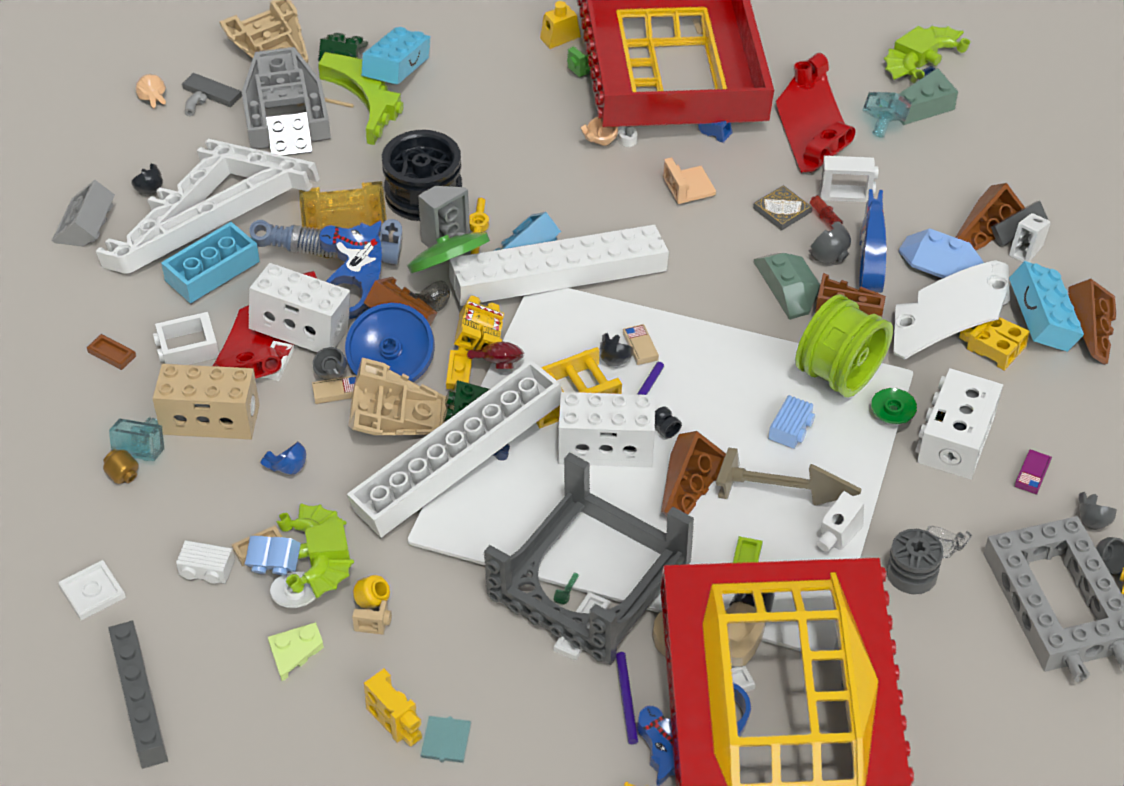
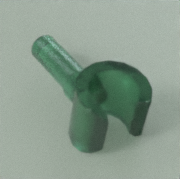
[553,572,579,605]

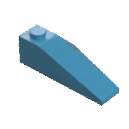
[493,212,561,251]

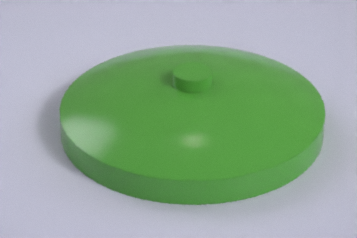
[407,232,490,274]

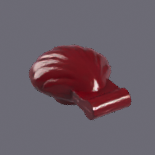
[467,341,525,369]

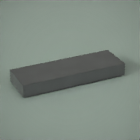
[182,73,242,107]
[991,201,1048,246]

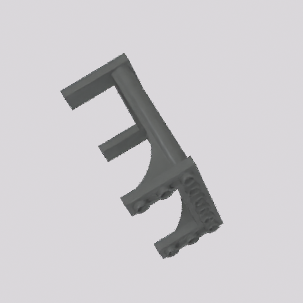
[484,452,694,665]

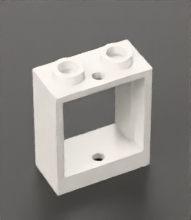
[820,156,878,202]
[153,312,219,365]

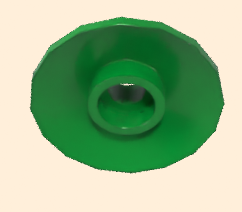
[871,388,917,424]

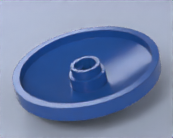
[345,303,435,382]

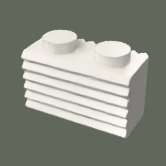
[176,540,235,584]

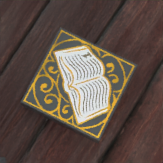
[753,185,812,230]

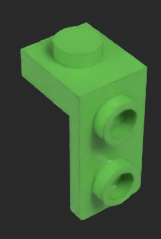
[567,46,592,77]

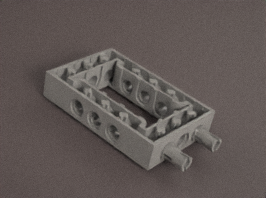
[984,516,1124,682]

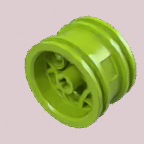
[795,294,893,398]

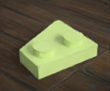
[268,622,324,681]

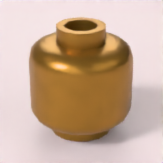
[103,449,139,484]

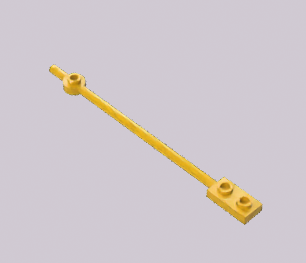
[446,198,489,389]

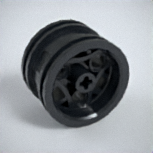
[382,129,462,221]

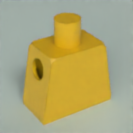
[540,1,581,49]

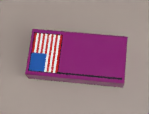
[1014,449,1052,495]

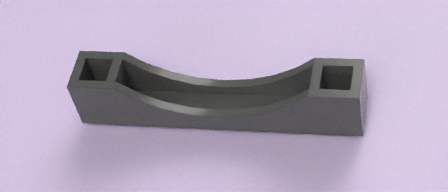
[108,620,168,769]

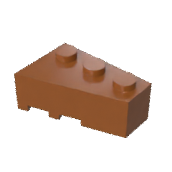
[815,273,886,317]
[364,276,437,326]

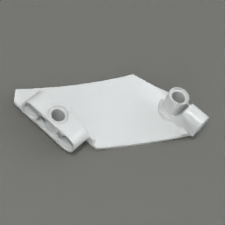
[894,260,1011,359]

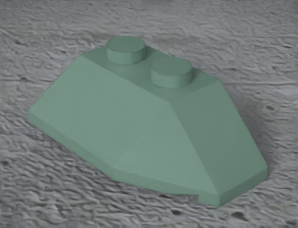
[753,253,820,320]

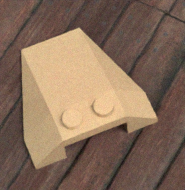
[219,0,308,63]
[348,358,447,435]

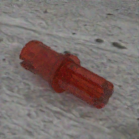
[809,195,843,229]

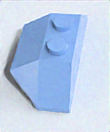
[899,228,984,278]

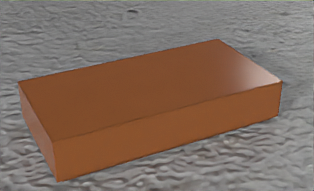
[86,334,136,370]

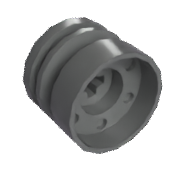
[886,529,944,595]

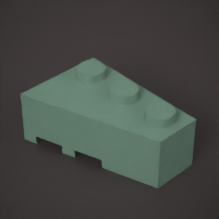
[894,68,959,125]

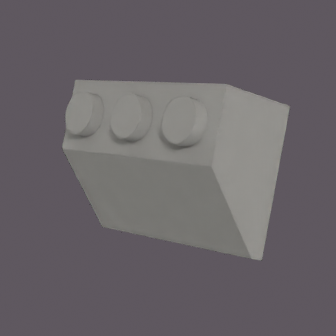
[52,180,115,247]
[418,186,470,248]

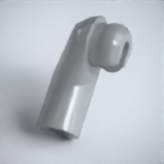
[185,91,207,116]

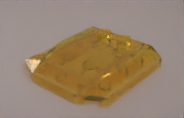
[299,181,387,258]

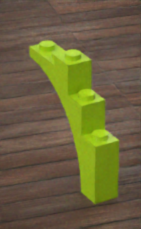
[318,52,404,145]

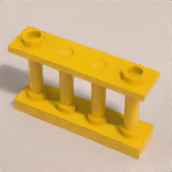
[536,347,622,428]

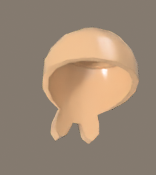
[136,74,166,108]
[581,117,618,146]

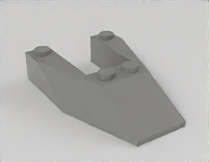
[242,47,331,149]

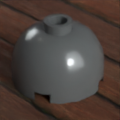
[809,222,851,263]

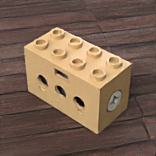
[152,364,260,440]

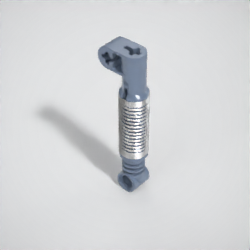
[249,219,403,265]

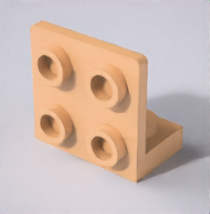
[663,157,716,204]

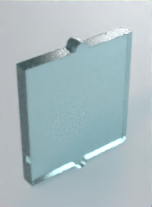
[421,716,471,763]

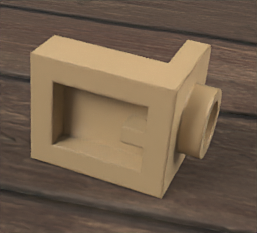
[352,600,392,635]

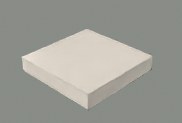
[58,560,126,620]

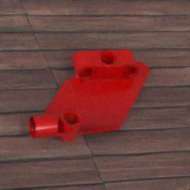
[776,52,856,172]
[213,271,317,379]

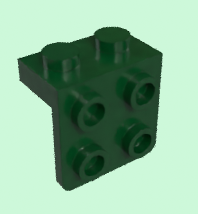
[318,33,368,62]
[443,380,490,422]

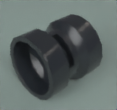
[655,406,682,439]

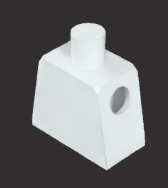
[1009,214,1051,262]
[817,491,864,552]

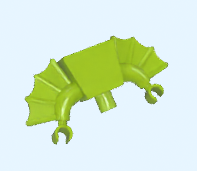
[884,26,971,83]
[276,503,354,598]

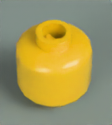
[353,575,390,609]

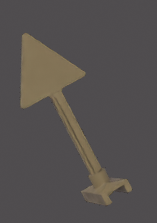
[716,447,862,506]

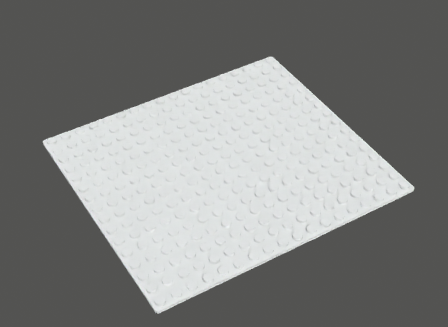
[408,288,913,651]

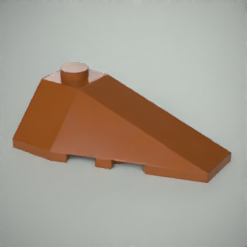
[955,183,1025,251]
[1068,278,1116,365]
[661,431,726,516]

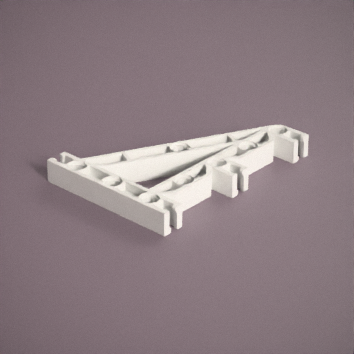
[96,139,320,273]

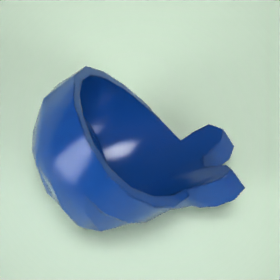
[260,441,307,475]

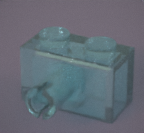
[862,92,912,138]
[109,417,164,461]

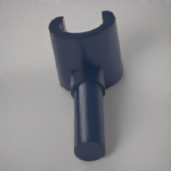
[492,444,510,461]

